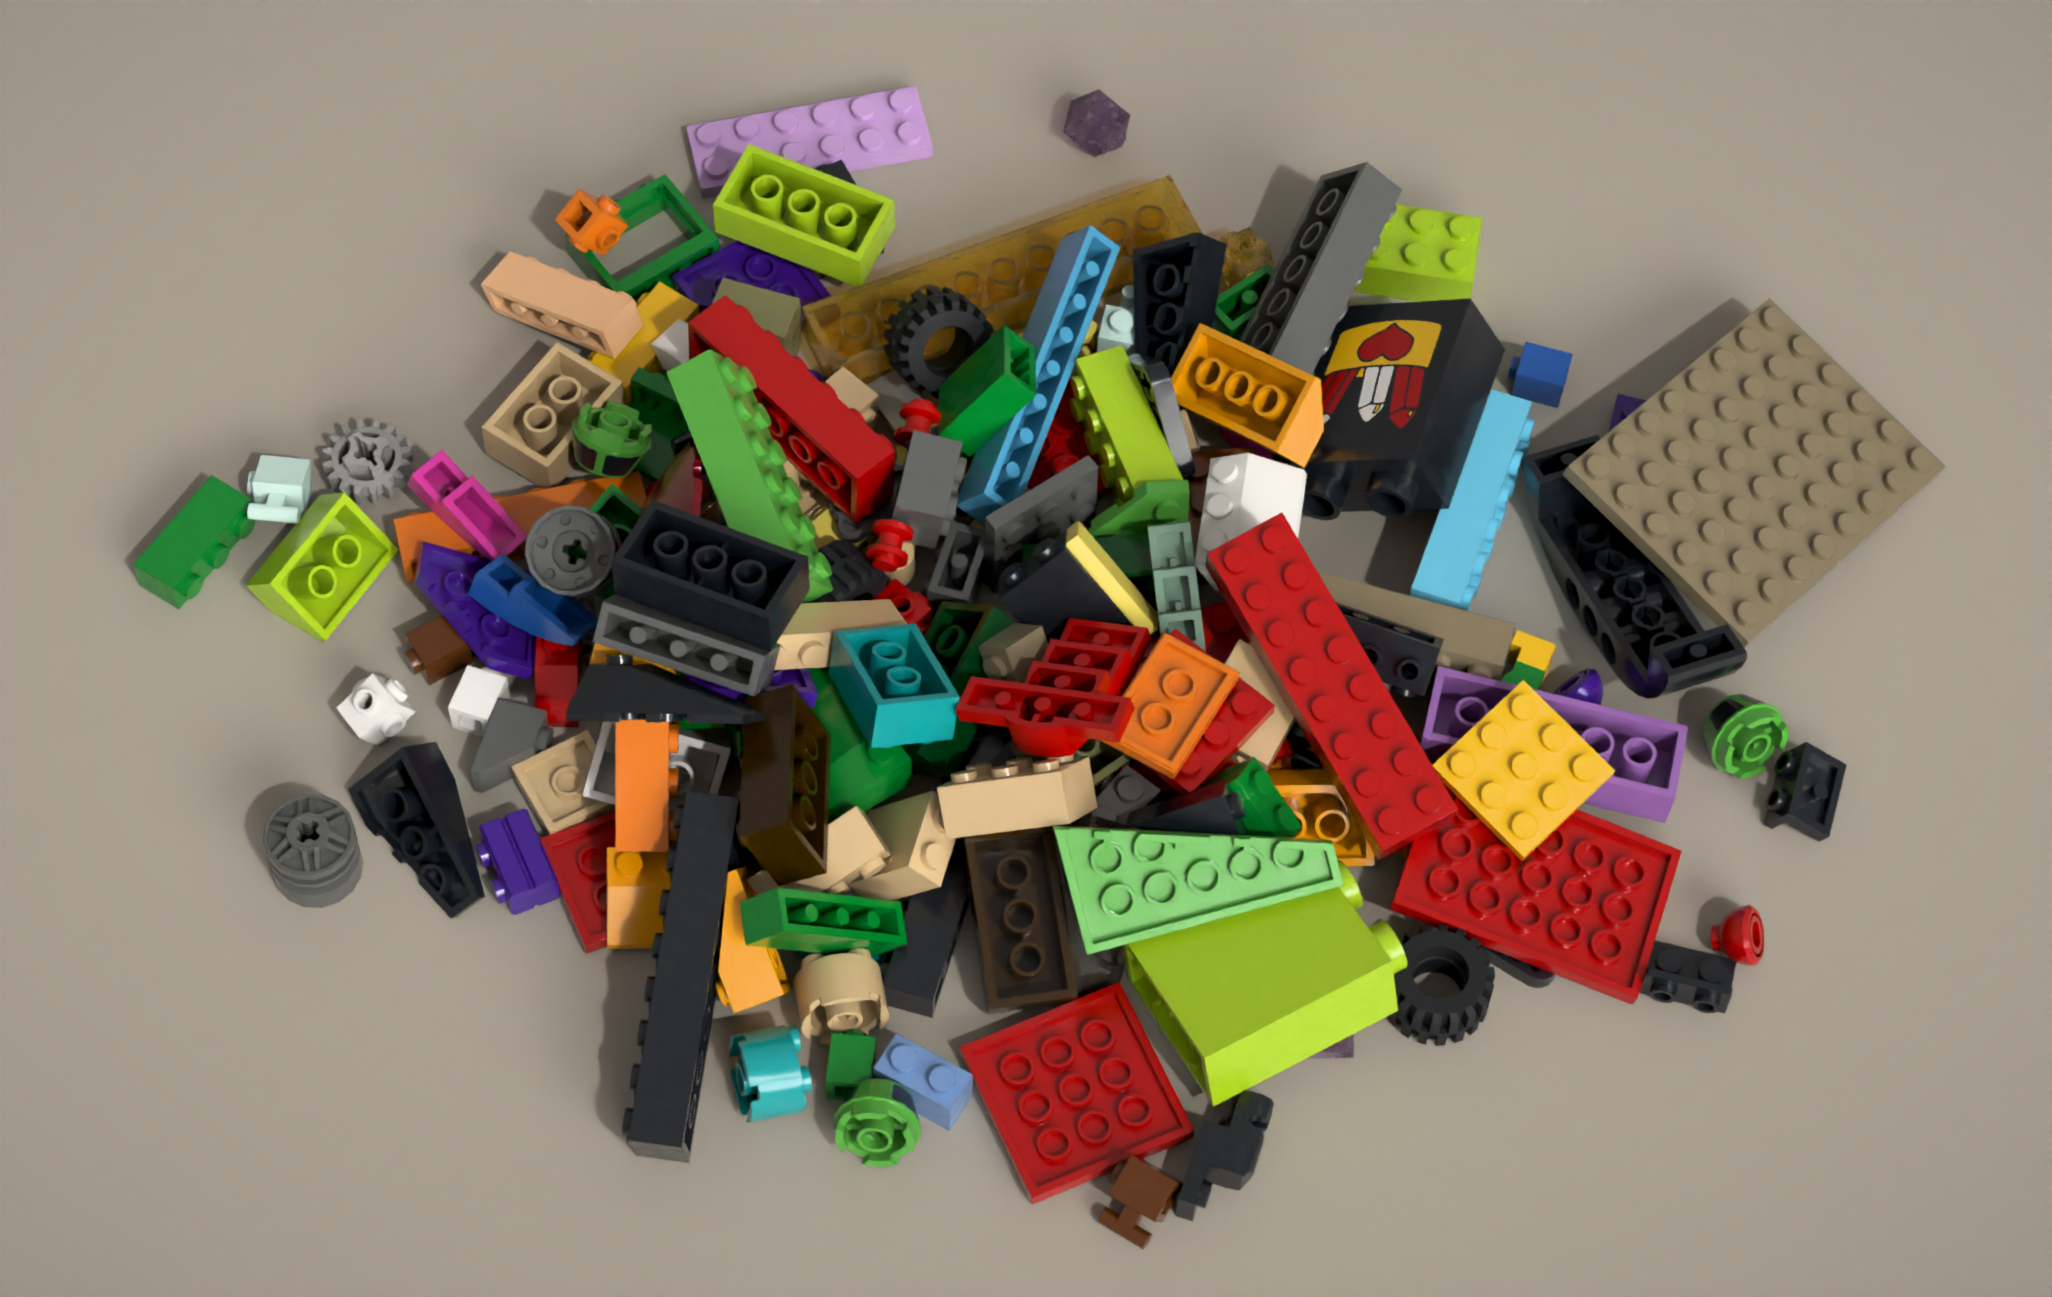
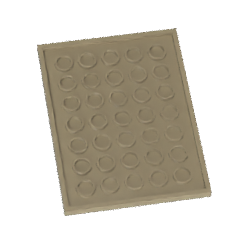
[1562,298,1945,648]

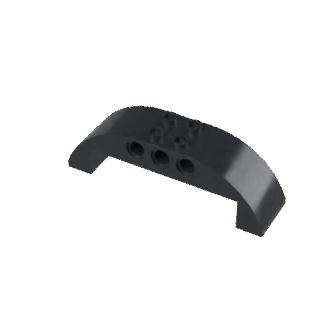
[1522,435,1747,699]

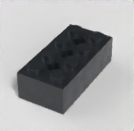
[611,500,810,652]

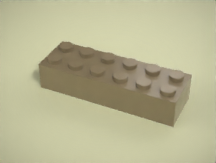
[1317,571,1515,693]

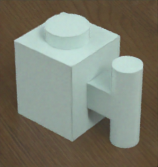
[1097,285,1135,356]
[247,455,313,524]

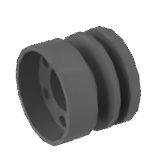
[525,505,622,598]
[263,794,363,908]

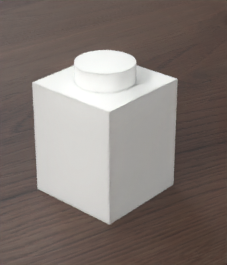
[448,665,510,737]

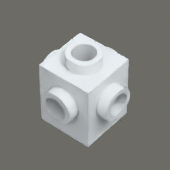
[337,673,416,746]

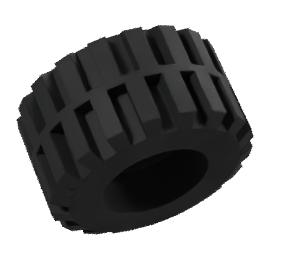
[883,287,994,399]
[809,539,888,603]
[1388,924,1495,1046]

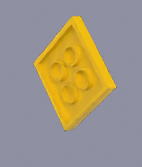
[1432,680,1615,861]

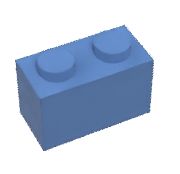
[873,1033,973,1131]

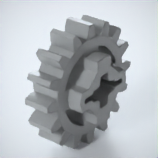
[322,419,413,505]

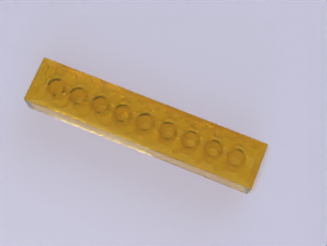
[801,175,1203,384]

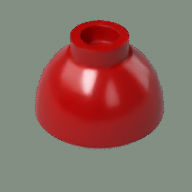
[1710,905,1765,966]

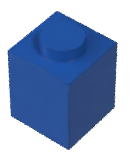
[1507,342,1573,408]

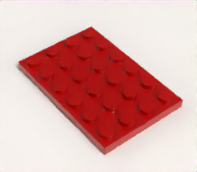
[1389,783,1682,1005]

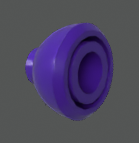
[1553,668,1603,705]

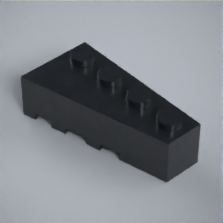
[1133,232,1227,411]

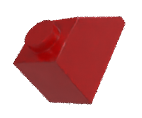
[535,636,583,727]

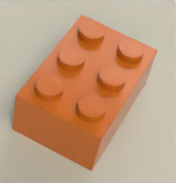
[615,716,679,852]

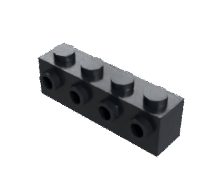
[1336,602,1444,697]

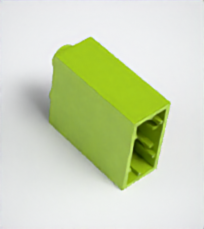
[1122,860,1408,1107]

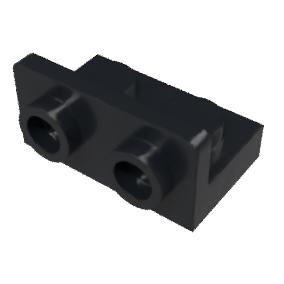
[1764,742,1847,842]
[1639,941,1736,1013]

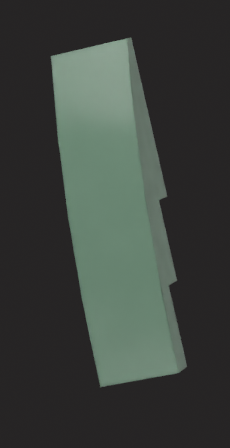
[1147,521,1206,651]

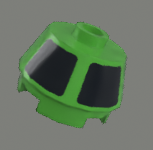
[572,401,652,478]
[1702,694,1789,779]
[833,1078,921,1167]

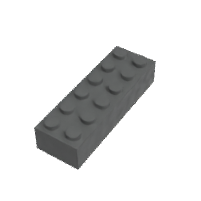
[1239,162,1402,376]

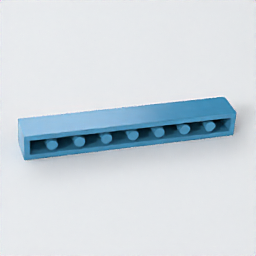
[956,225,1121,525]

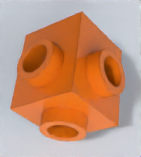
[554,188,629,256]

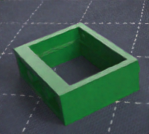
[565,174,720,304]

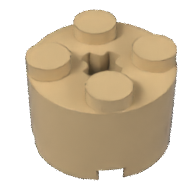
[793,948,889,1046]

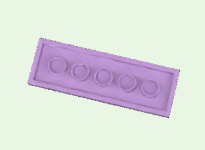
[686,86,933,198]

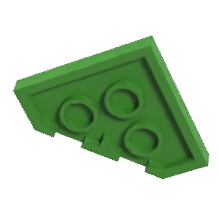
[1087,480,1190,538]

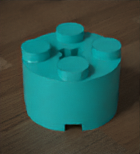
[728,1025,812,1123]

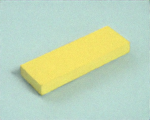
[1066,521,1158,635]

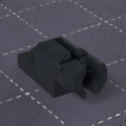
[1176,1090,1274,1221]

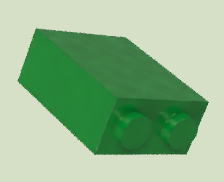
[938,325,1036,457]

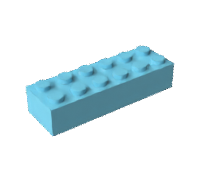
[1410,389,1535,611]

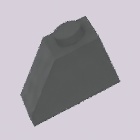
[470,698,554,793]

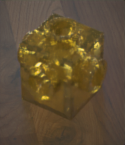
[1219,227,1274,288]

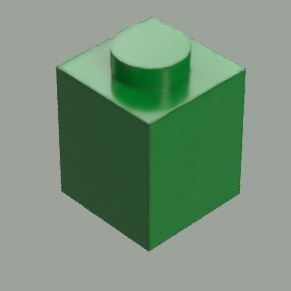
[825,1030,876,1101]

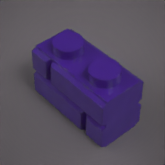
[475,808,560,915]

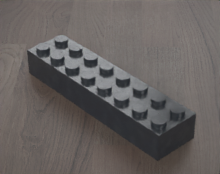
[622,791,741,1163]

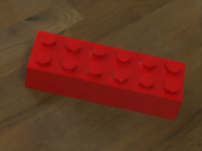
[688,295,895,524]

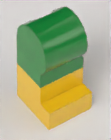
[1501,630,1556,690]

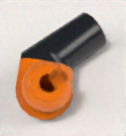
[1268,741,1323,770]

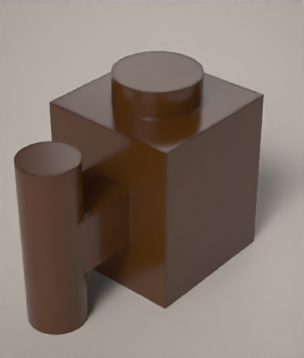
[1097,1155,1183,1249]

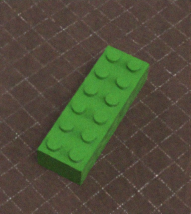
[666,349,834,603]

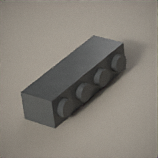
[593,594,781,696]

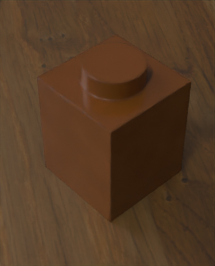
[403,615,473,685]

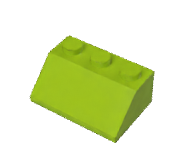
[245,492,399,641]

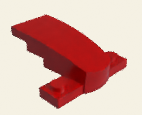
[955,618,1151,757]

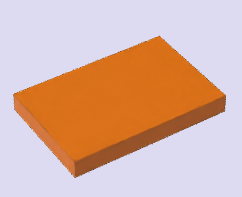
[1101,632,1239,780]

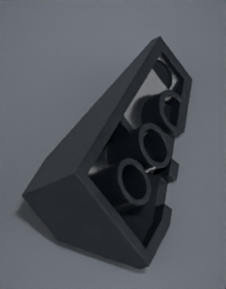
[348,742,485,919]

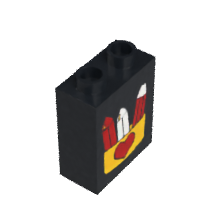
[1271,298,1505,520]

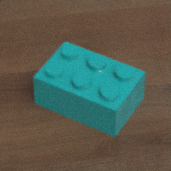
[828,623,960,748]

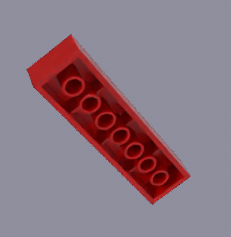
[1205,512,1458,861]

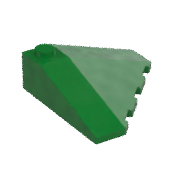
[807,667,912,825]

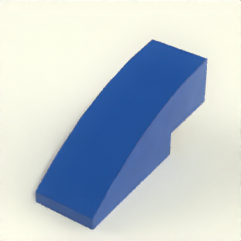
[468,554,598,647]

